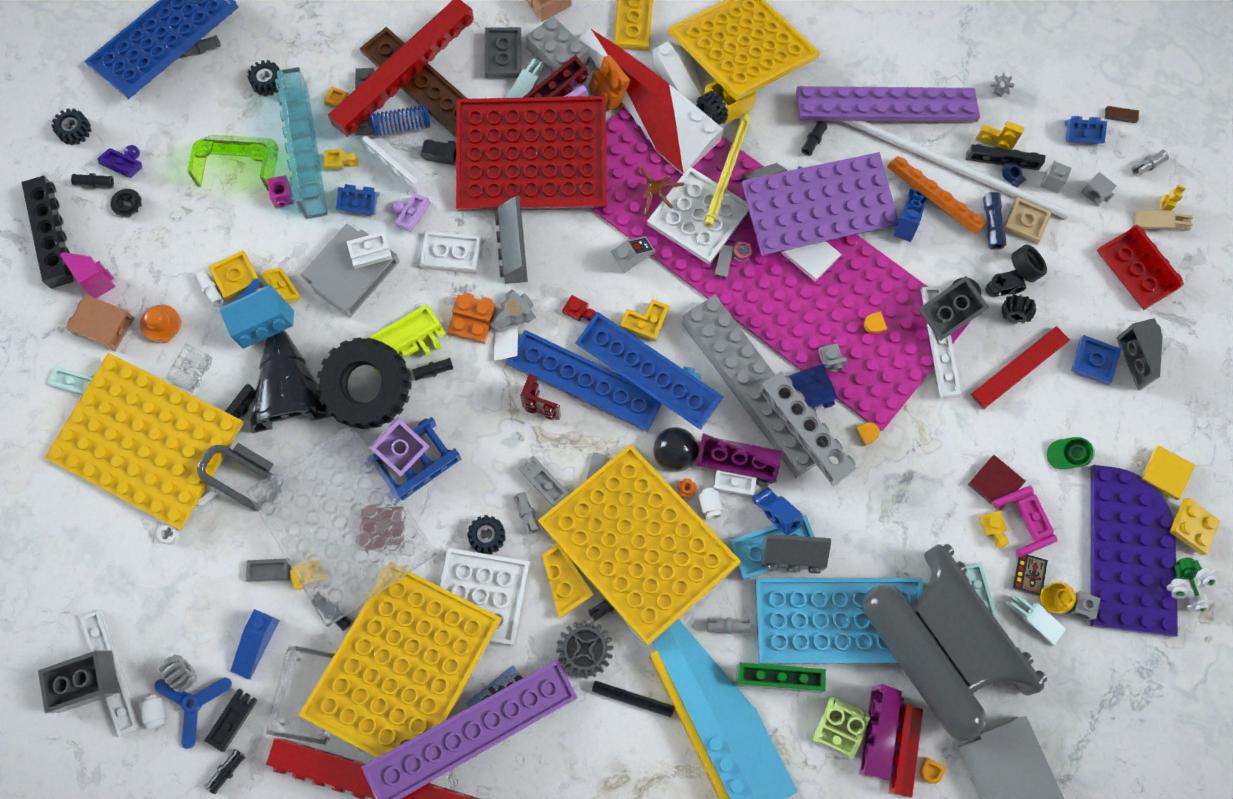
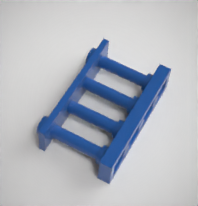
[364,417,461,506]

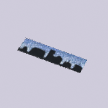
[465,666,522,708]

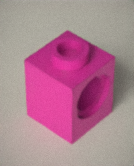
[267,175,294,207]

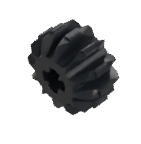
[1001,294,1037,324]

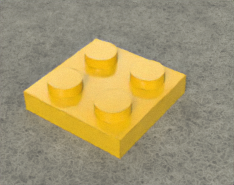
[208,250,262,301]
[1170,498,1221,555]

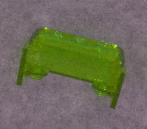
[187,134,279,191]

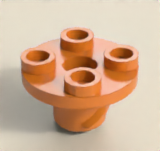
[140,305,182,343]

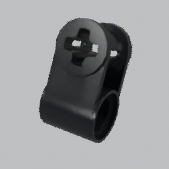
[986,270,1027,297]

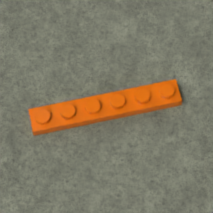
[887,156,987,234]

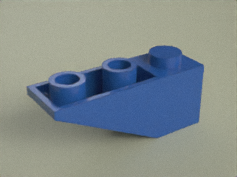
[893,189,927,242]

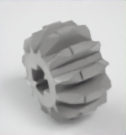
[159,654,197,693]

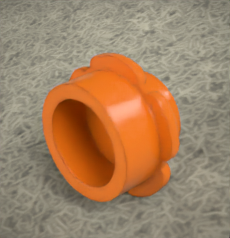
[677,478,697,498]

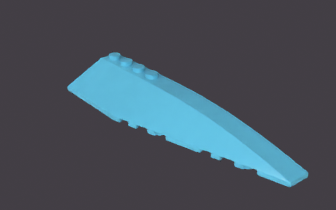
[652,619,798,799]

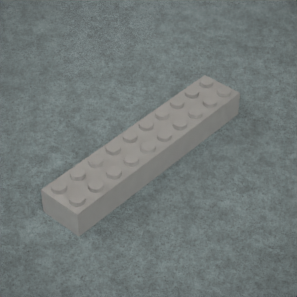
[682,295,826,478]

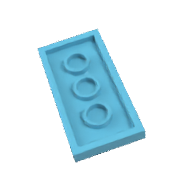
[729,515,815,581]

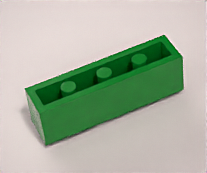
[736,662,826,693]

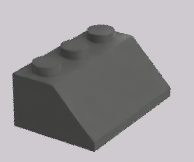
[761,534,831,574]

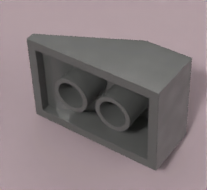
[917,276,990,341]
[1116,318,1163,390]

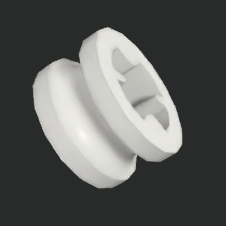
[157,524,180,544]

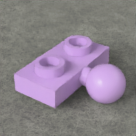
[391,193,431,232]

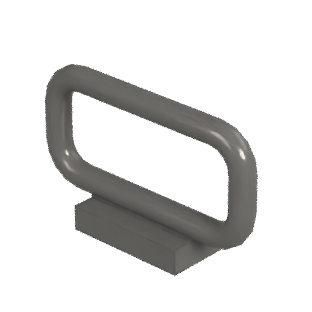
[197,443,281,511]

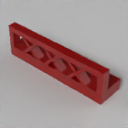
[889,704,923,798]

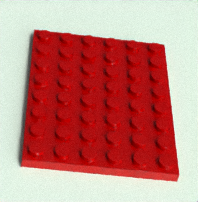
[456,96,607,210]

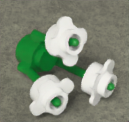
[1167,557,1219,612]

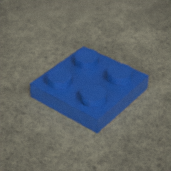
[1071,335,1121,385]

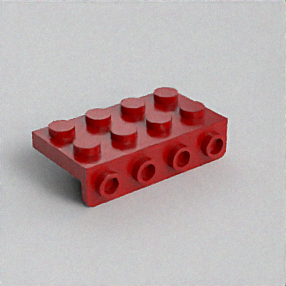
[1096,224,1184,310]

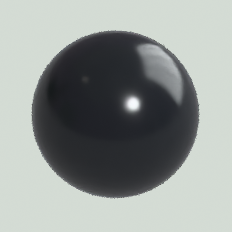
[653,427,698,472]

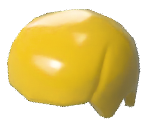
[1039,582,1076,614]

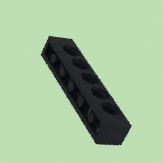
[21,175,74,289]

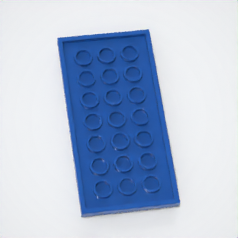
[84,0,239,99]

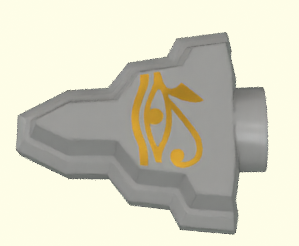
[490,289,536,330]

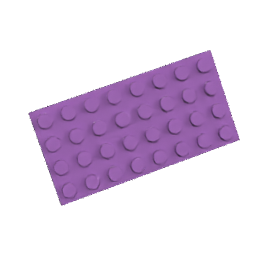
[741,152,899,256]

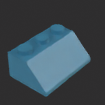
[220,285,294,349]

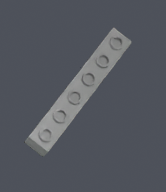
[759,371,857,487]

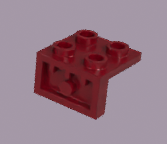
[520,374,561,420]

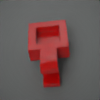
[562,295,597,322]

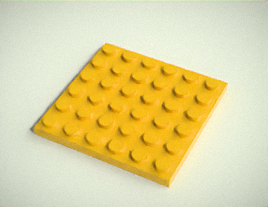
[668,0,820,101]

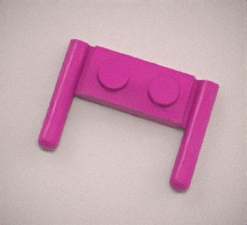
[992,485,1058,557]

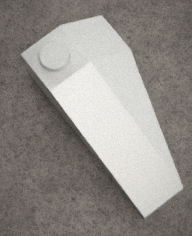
[653,42,703,106]

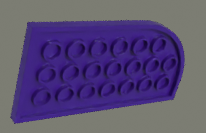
[1091,465,1178,637]

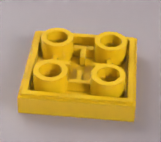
[1141,445,1196,500]

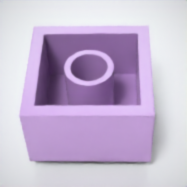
[369,418,430,477]

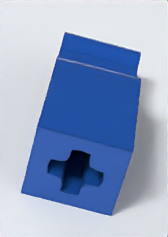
[752,487,803,535]

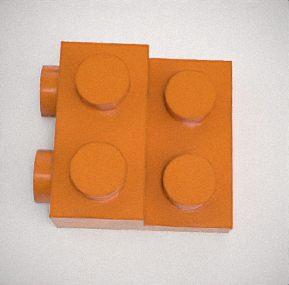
[588,55,630,111]
[447,293,496,344]

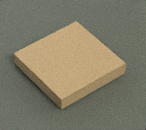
[1003,197,1052,245]

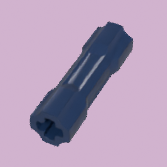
[983,192,1007,250]

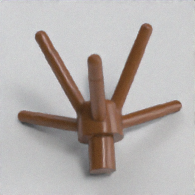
[640,166,685,216]

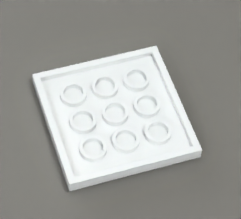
[647,167,749,265]
[440,548,530,646]

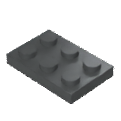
[485,27,521,78]

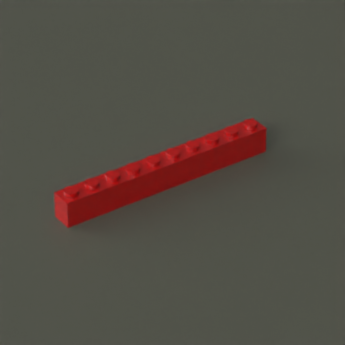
[328,0,474,137]
[266,738,481,799]

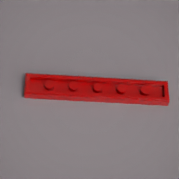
[971,326,1070,409]

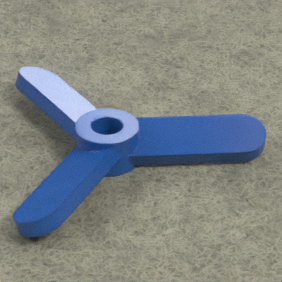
[154,677,232,749]

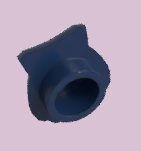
[1002,162,1027,188]

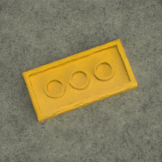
[614,0,653,51]

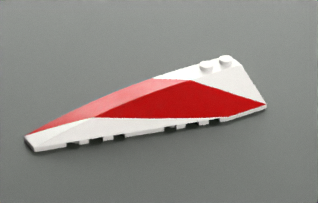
[578,28,723,175]

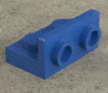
[1064,116,1107,144]
[336,184,380,215]

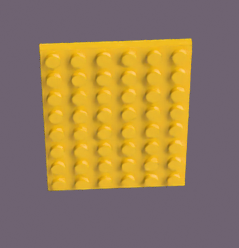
[44,352,244,530]
[538,444,741,647]
[298,562,502,758]

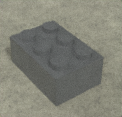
[38,650,120,714]

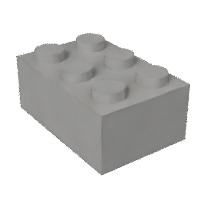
[526,16,589,73]

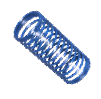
[370,104,430,137]

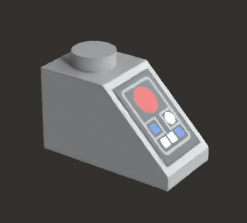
[610,236,656,273]

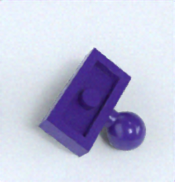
[97,145,143,179]

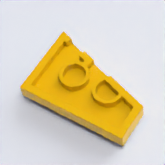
[542,544,594,619]

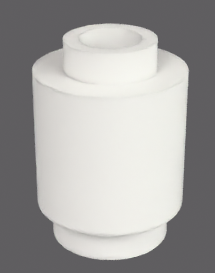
[699,488,723,519]
[140,695,166,730]

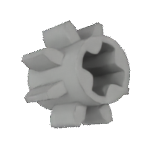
[990,72,1014,97]

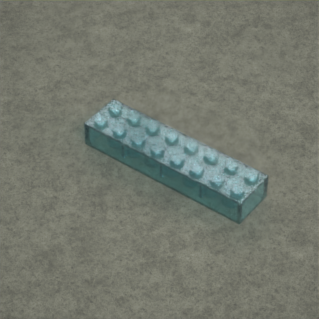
[275,67,328,219]

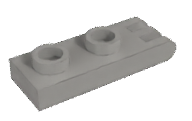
[518,456,570,507]

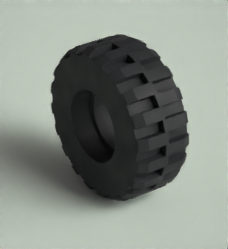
[316,337,412,429]

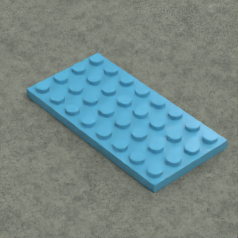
[755,578,923,664]

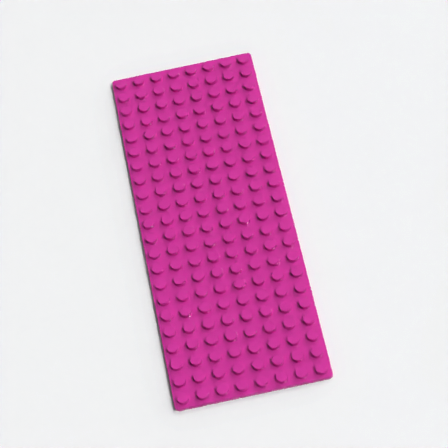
[590,106,971,431]

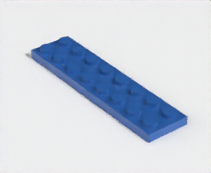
[575,311,724,430]
[506,330,662,432]

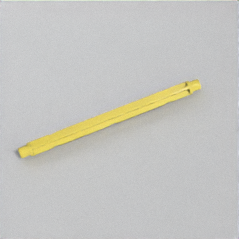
[704,114,750,228]

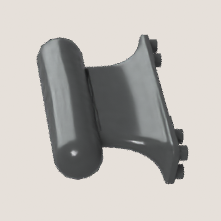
[863,544,1047,741]

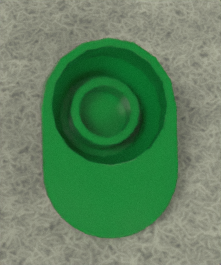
[1047,437,1095,470]

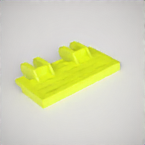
[366,304,446,373]

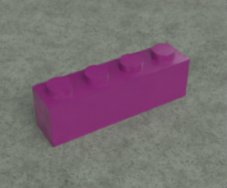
[696,433,781,481]
[860,684,904,780]

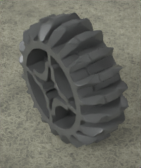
[556,620,614,679]

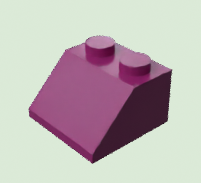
[60,252,116,298]

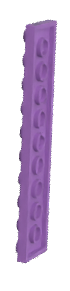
[796,86,980,122]
[361,659,578,799]

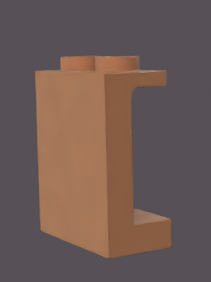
[66,294,134,351]

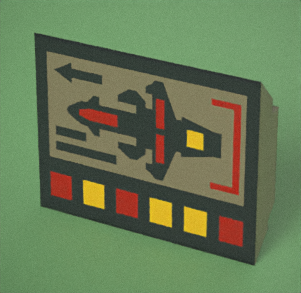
[1013,555,1048,596]

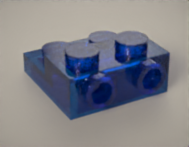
[788,364,838,411]

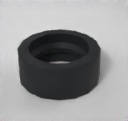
[1011,245,1047,282]

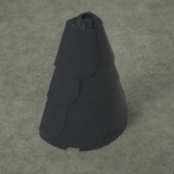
[250,331,332,433]

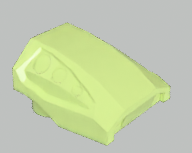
[813,697,870,759]

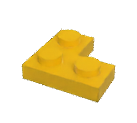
[975,121,1025,150]
[256,267,300,303]
[619,299,670,342]

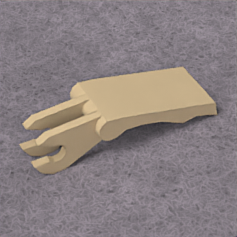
[1134,210,1193,231]

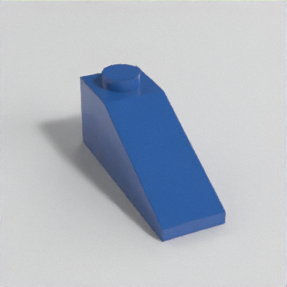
[230,609,280,680]

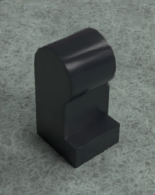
[420,139,456,166]

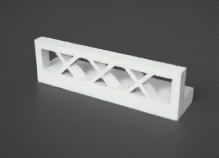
[362,135,431,194]

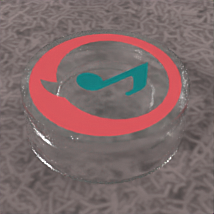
[732,241,752,261]

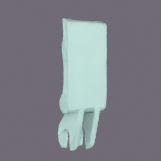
[507,58,545,98]
[1005,595,1066,646]

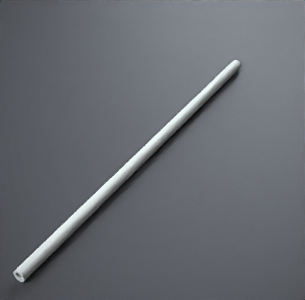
[794,97,1070,219]

